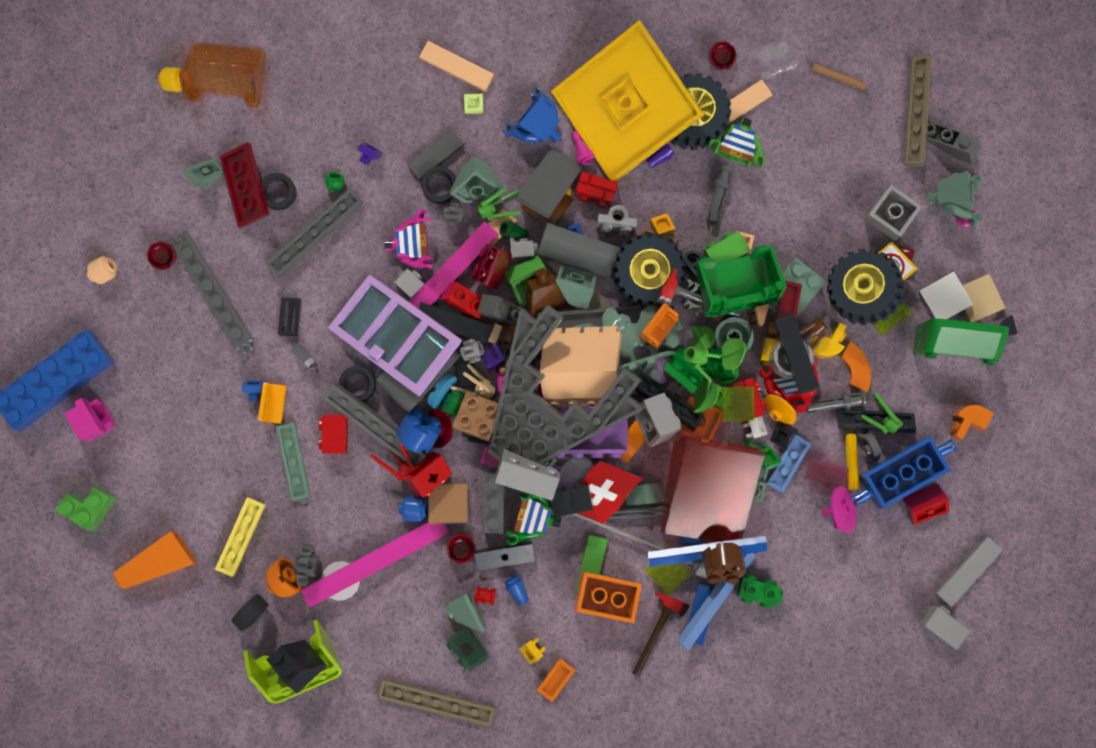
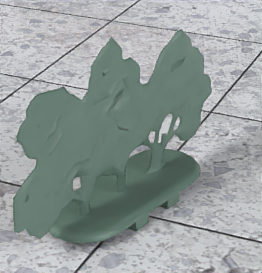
[575,304,683,374]

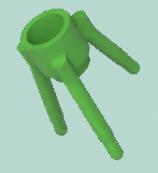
[477,188,521,221]
[861,393,904,434]

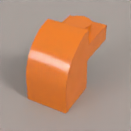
[950,405,994,440]

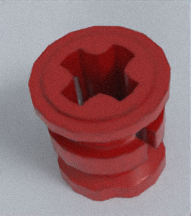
[475,585,496,606]

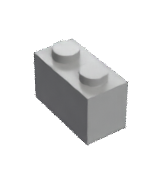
[920,605,970,650]

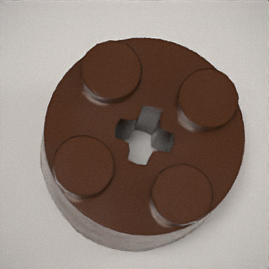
[703,542,746,584]

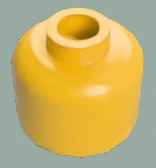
[158,67,188,92]

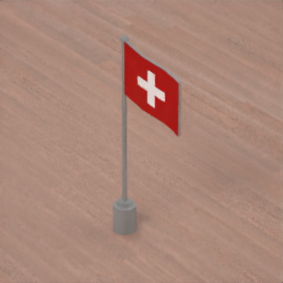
[572,460,708,580]

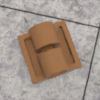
[452,391,499,442]

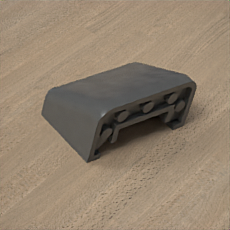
[375,326,461,413]

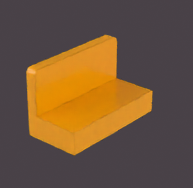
[258,382,287,424]

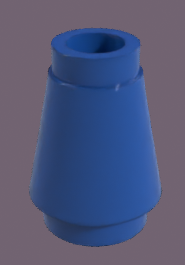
[504,575,529,606]

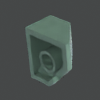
[450,156,504,203]

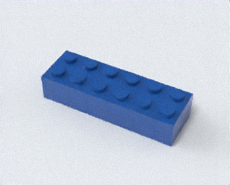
[0,329,115,431]

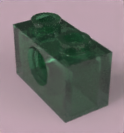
[446,625,490,672]

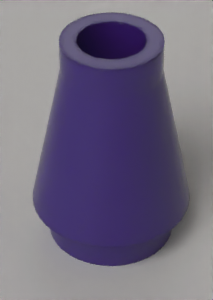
[646,143,675,168]

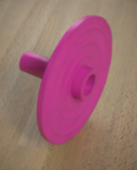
[822,486,857,533]

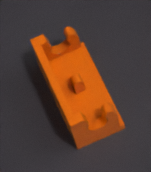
[639,303,679,350]

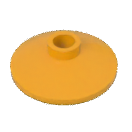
[764,394,797,425]

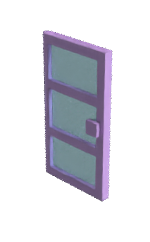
[328,275,462,397]

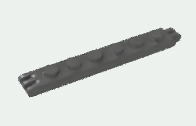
[170,231,255,356]

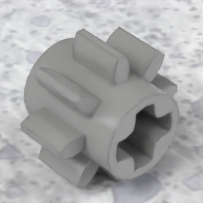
[460,339,484,363]

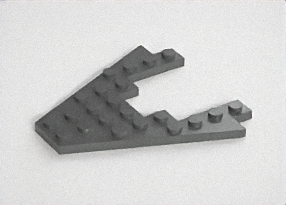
[488,305,645,464]

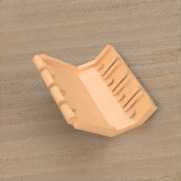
[540,326,622,409]

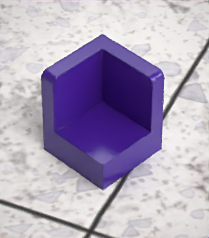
[481,344,505,371]

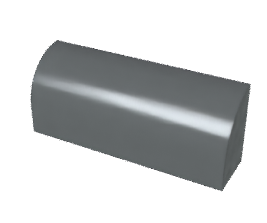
[537,223,620,278]

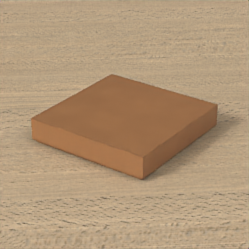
[429,484,468,524]

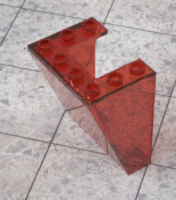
[660,436,765,542]

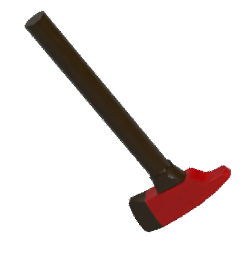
[632,593,690,677]

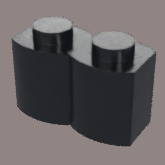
[551,483,594,517]

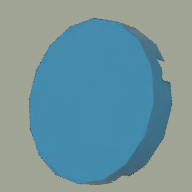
[427,373,457,408]

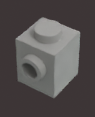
[394,269,424,298]

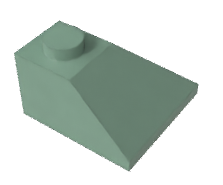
[556,263,597,310]
[446,592,487,632]

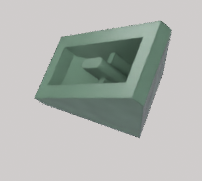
[625,483,664,506]

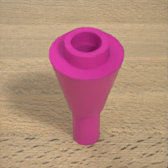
[571,131,595,165]

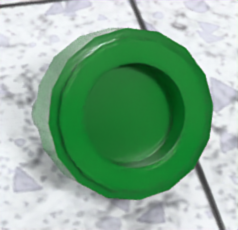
[325,172,344,192]

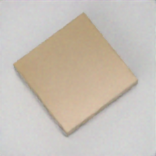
[962,274,1005,322]

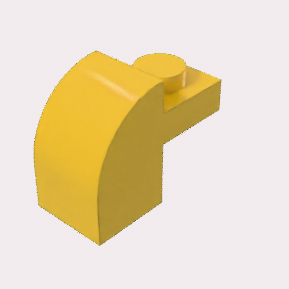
[809,323,847,359]

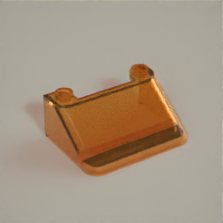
[179,43,267,107]

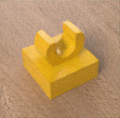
[519,638,545,665]

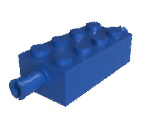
[850,436,957,509]

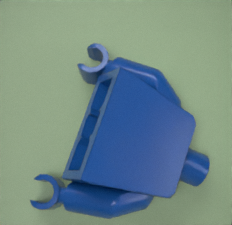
[502,87,562,143]

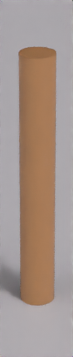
[811,63,866,90]

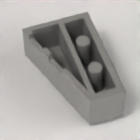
[495,449,560,500]

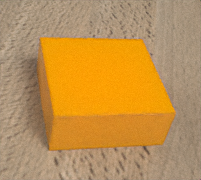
[649,213,676,236]

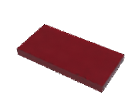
[219,143,270,228]

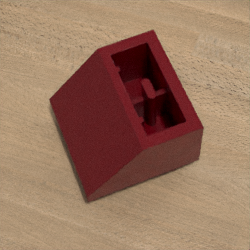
[471,243,512,290]

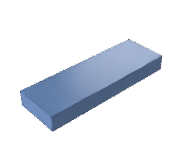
[766,434,812,493]

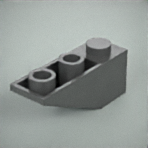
[927,120,981,164]
[477,294,531,326]

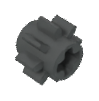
[443,202,464,226]

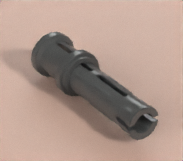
[706,165,734,224]
[806,390,867,413]

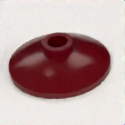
[427,409,453,448]

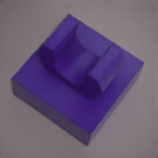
[358,143,382,165]

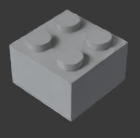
[863,185,922,242]
[634,393,681,448]

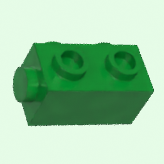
[736,574,783,609]

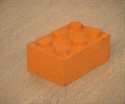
[573,571,642,623]

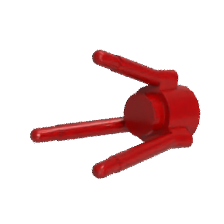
[370,443,415,482]

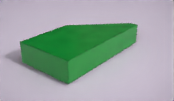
[744,439,782,471]

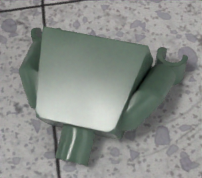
[927,171,983,227]

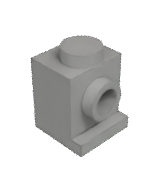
[510,238,538,260]

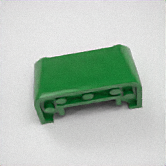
[696,245,787,317]

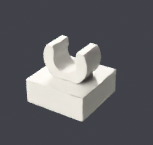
[743,416,768,438]

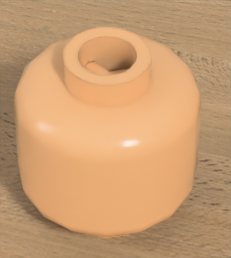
[87,256,117,284]

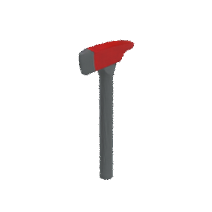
[657,269,741,318]

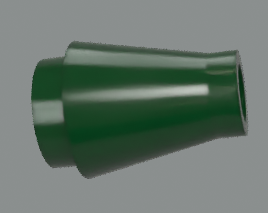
[499,220,529,239]

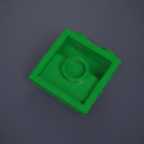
[663,346,709,394]

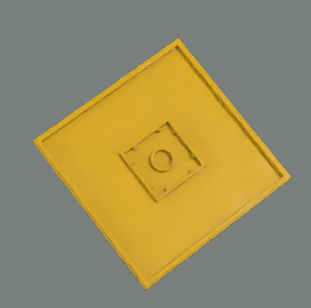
[551,20,704,182]

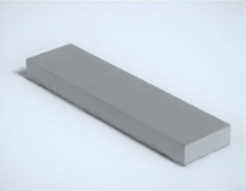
[935,536,1003,607]

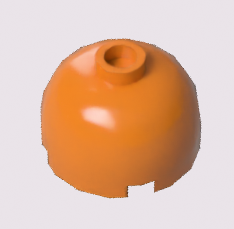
[265,557,304,598]

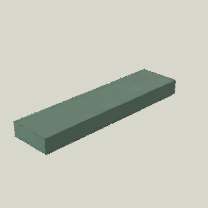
[276,422,311,502]

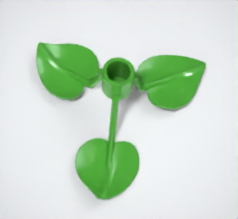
[684,326,746,413]

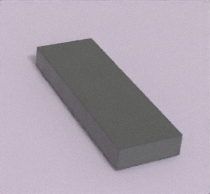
[407,130,464,180]

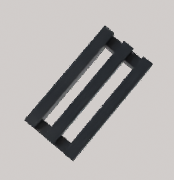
[278,297,302,337]

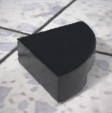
[1000,315,1018,336]

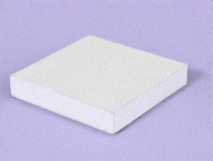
[919,272,974,319]

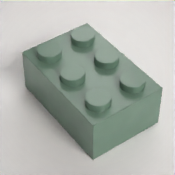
[767,257,826,319]

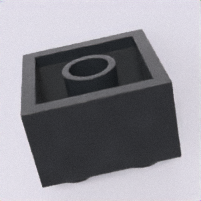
[266,639,327,694]

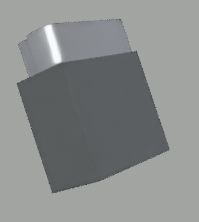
[292,344,317,369]

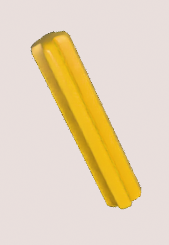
[845,434,860,491]

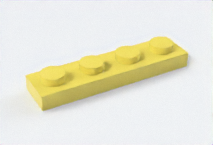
[215,497,266,577]

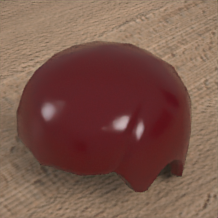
[708,41,737,70]
[147,241,177,270]
[446,534,476,564]

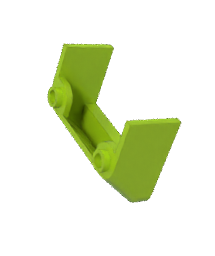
[243,619,342,704]

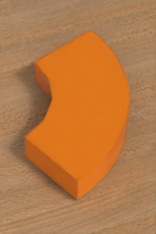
[840,341,871,393]

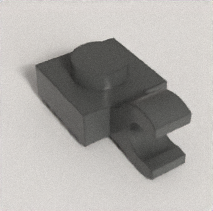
[856,430,882,462]

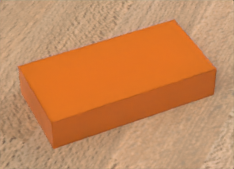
[537,658,576,702]

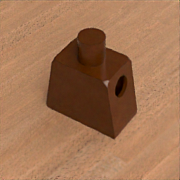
[526,269,566,317]

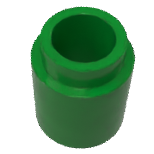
[440,389,465,419]

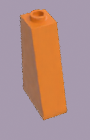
[113,531,198,589]

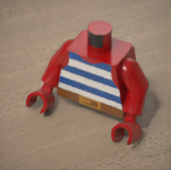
[759,356,819,413]

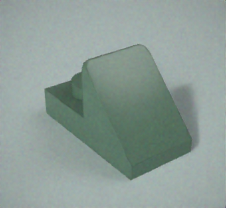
[183,159,224,191]

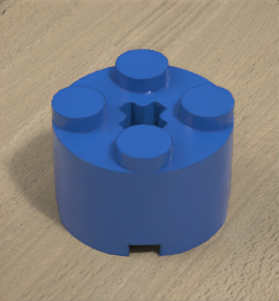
[396,408,441,453]

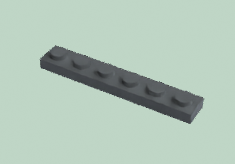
[265,188,364,278]
[323,382,428,466]

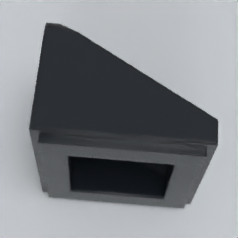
[770,422,798,449]

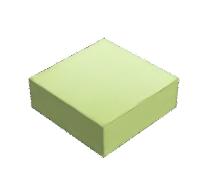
[464,93,483,114]

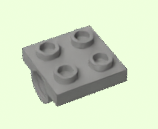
[596,205,637,237]

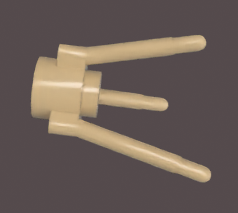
[450,364,495,400]

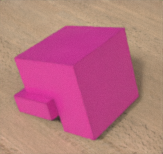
[64,398,117,442]

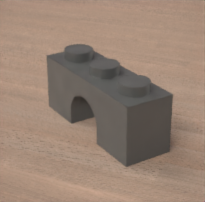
[484,474,504,534]

